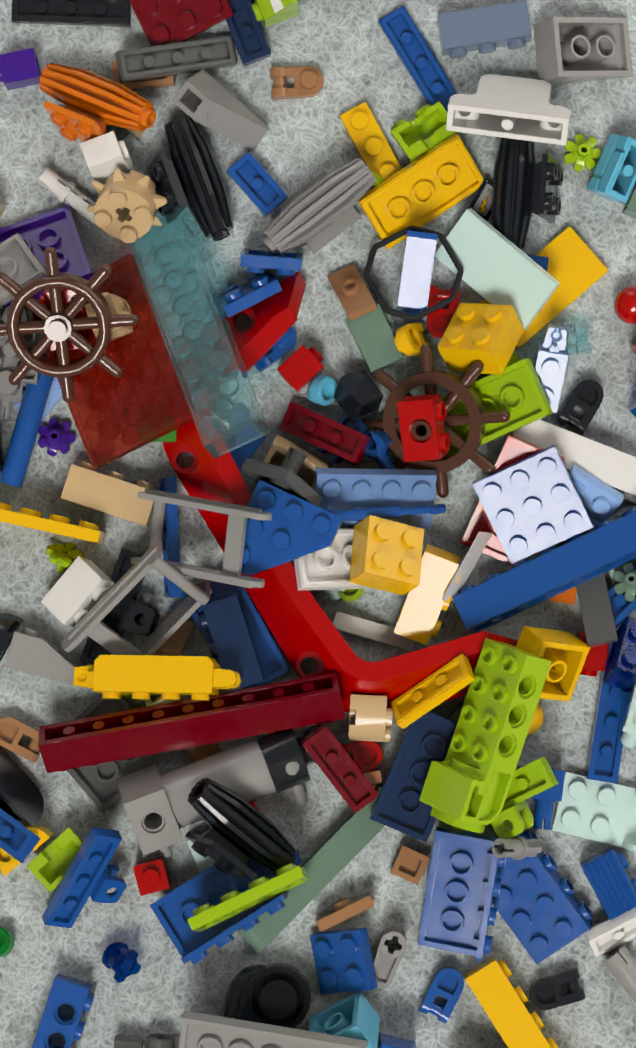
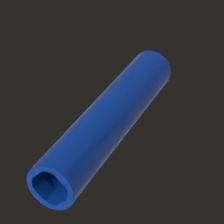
[0,373,54,488]

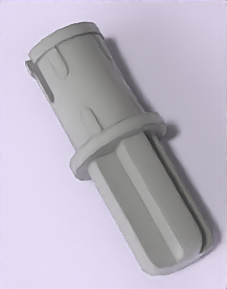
[492,836,542,860]

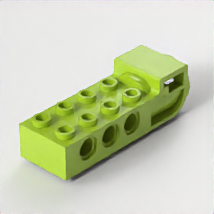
[419,638,552,833]

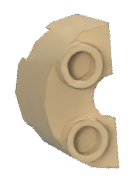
[348,694,393,742]

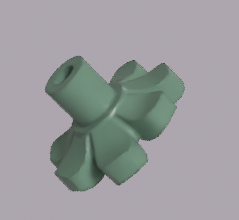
[614,563,636,602]

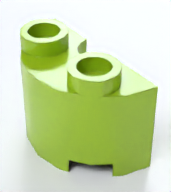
[390,101,458,162]
[27,826,84,893]

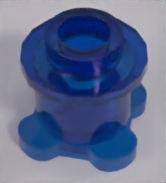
[102,942,141,983]

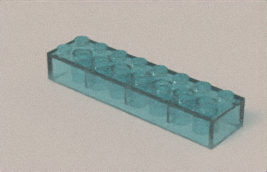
[128,217,270,458]

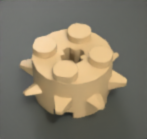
[87,168,168,243]

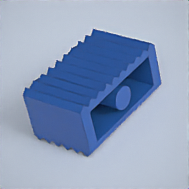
[580,847,636,920]

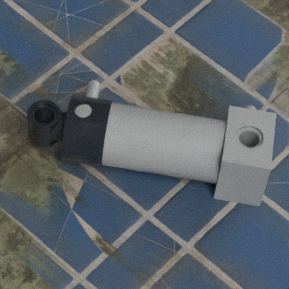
[116,725,321,858]

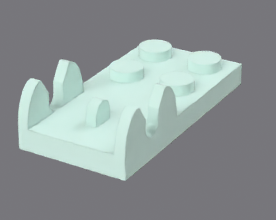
[552,771,636,852]

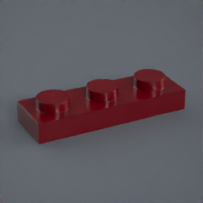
[279,402,371,465]
[300,723,379,813]

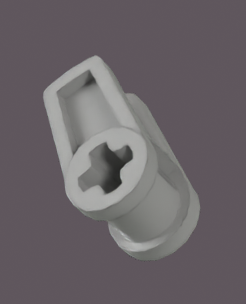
[373,927,407,988]

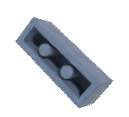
[437,0,532,59]

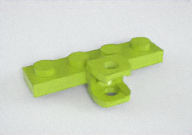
[452,756,559,839]

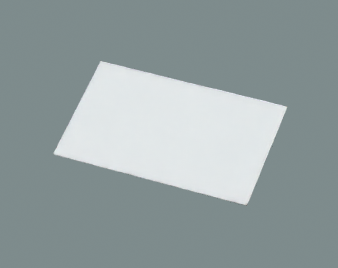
[441,531,493,601]

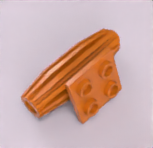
[39,63,156,142]

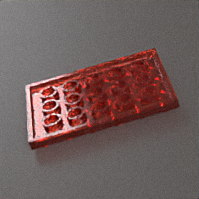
[30,253,201,469]

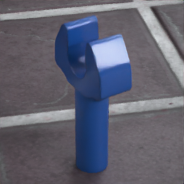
[364,429,396,469]

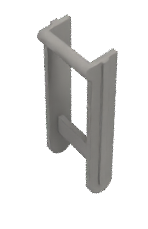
[131,489,273,589]
[61,540,212,655]

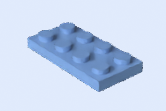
[314,468,437,528]

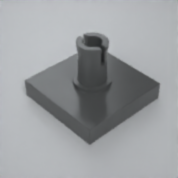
[241,447,323,506]

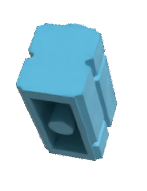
[587,134,636,204]

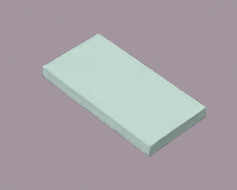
[435,208,561,330]

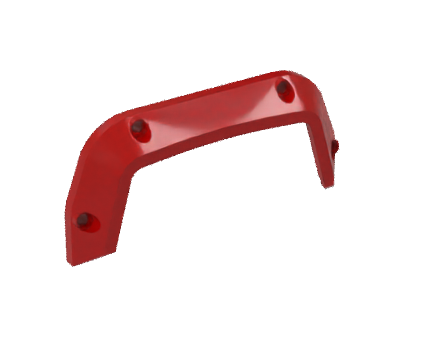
[160,272,518,713]

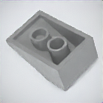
[534,17,633,84]

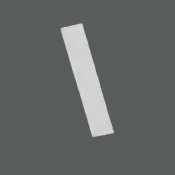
[333,611,415,651]

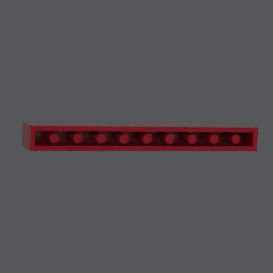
[38,672,346,773]

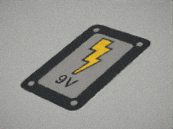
[468,178,493,221]

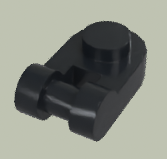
[556,380,604,436]
[529,968,586,1010]

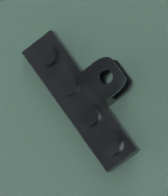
[80,548,160,665]

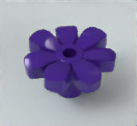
[38,418,76,456]

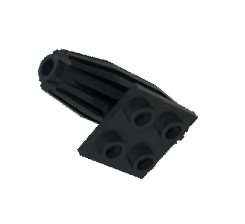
[146,116,234,242]
[491,138,563,249]
[185,777,296,880]

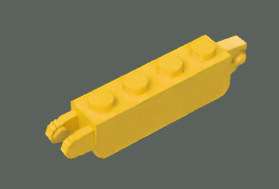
[73,655,243,701]

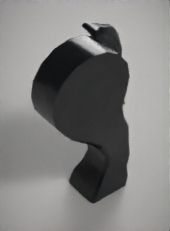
[221,963,311,1028]

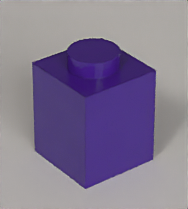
[0,48,41,90]

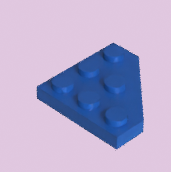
[222,480,344,576]

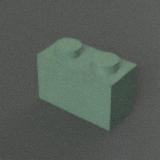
[346,303,404,375]

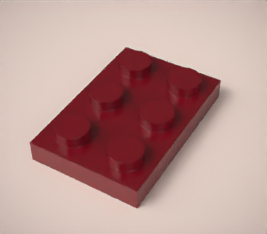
[129,0,235,46]

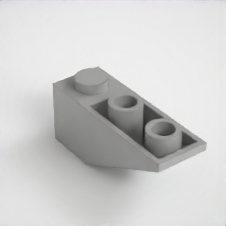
[172,69,269,150]

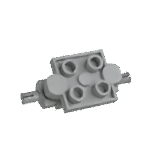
[0,306,44,421]

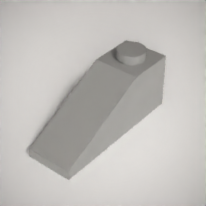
[5,627,93,691]

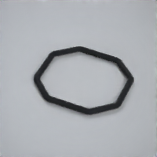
[364,225,464,321]

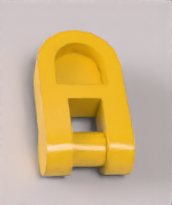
[394,323,431,357]

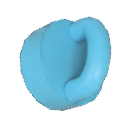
[306,375,337,406]

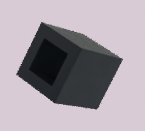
[333,370,384,423]

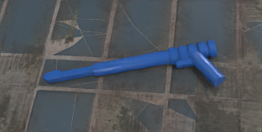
[325,504,446,522]

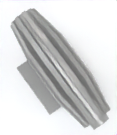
[262,158,376,255]

